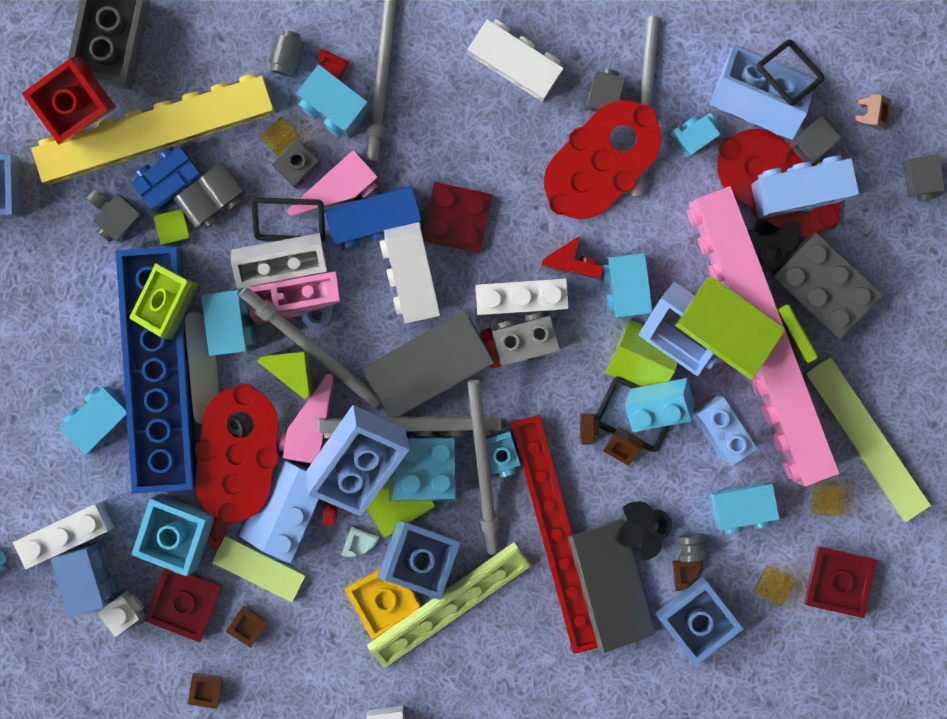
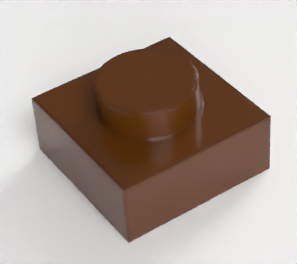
[580,413,599,445]
[603,427,645,466]
[226,605,269,648]
[188,672,224,709]

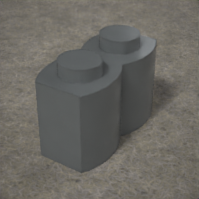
[174,162,246,229]

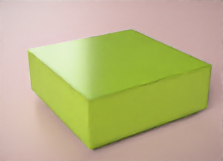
[153,209,191,246]

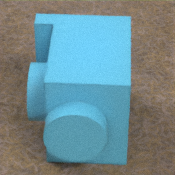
[670,113,720,158]
[486,430,521,478]

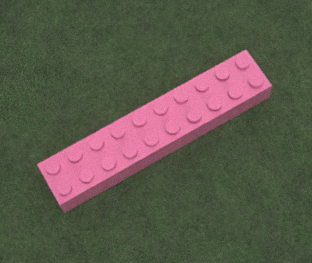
[687,186,839,487]

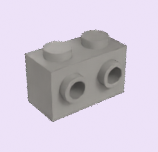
[492,312,559,366]

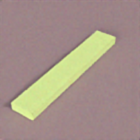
[804,357,931,522]
[367,542,531,668]

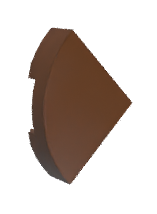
[672,560,703,591]

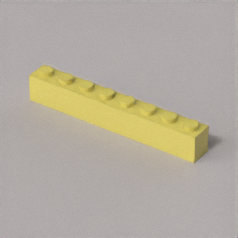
[31,73,276,185]

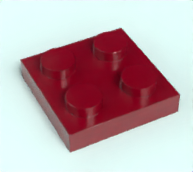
[422,182,493,254]
[804,546,877,618]
[144,568,223,642]

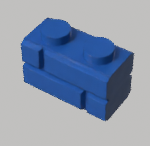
[131,146,203,213]

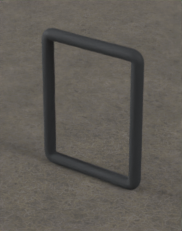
[756,39,825,106]
[251,197,325,242]
[595,377,670,452]

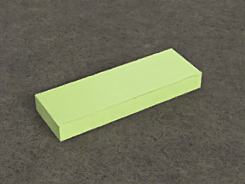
[212,535,306,602]

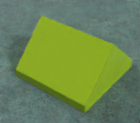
[129,263,199,339]
[605,319,678,387]
[257,352,314,400]

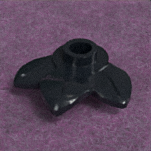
[747,219,800,270]
[617,501,672,560]

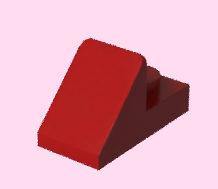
[541,236,604,279]

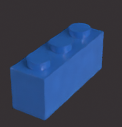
[324,185,422,250]

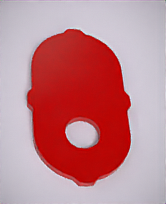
[544,100,661,219]
[717,129,841,238]
[195,383,279,525]

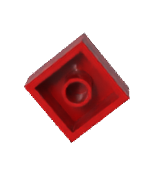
[21,56,116,145]

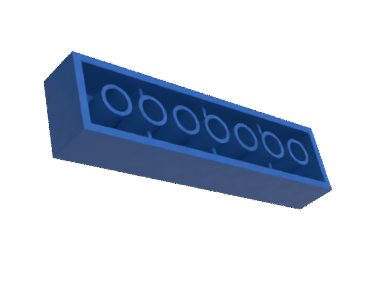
[115,246,197,494]

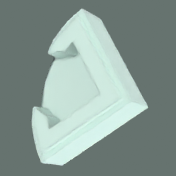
[341,526,380,557]

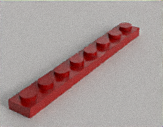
[511,414,598,654]

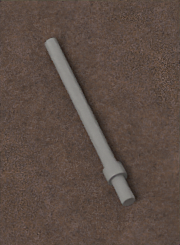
[366,0,397,162]
[630,16,659,197]
[239,286,380,408]
[468,380,499,554]

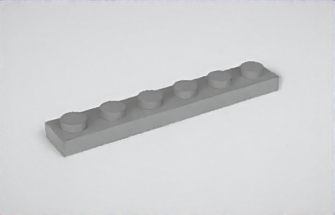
[317,416,501,438]

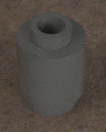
[269,30,305,77]

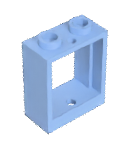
[638,282,719,376]
[693,395,757,466]

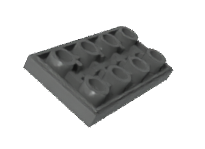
[362,309,495,417]
[568,519,655,653]

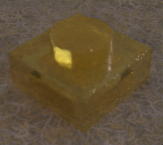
[260,116,300,157]
[811,484,845,516]
[753,565,795,606]

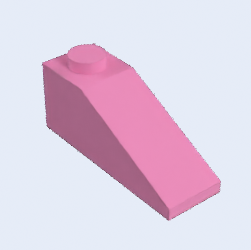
[286,150,379,217]
[248,271,341,325]
[279,373,335,463]

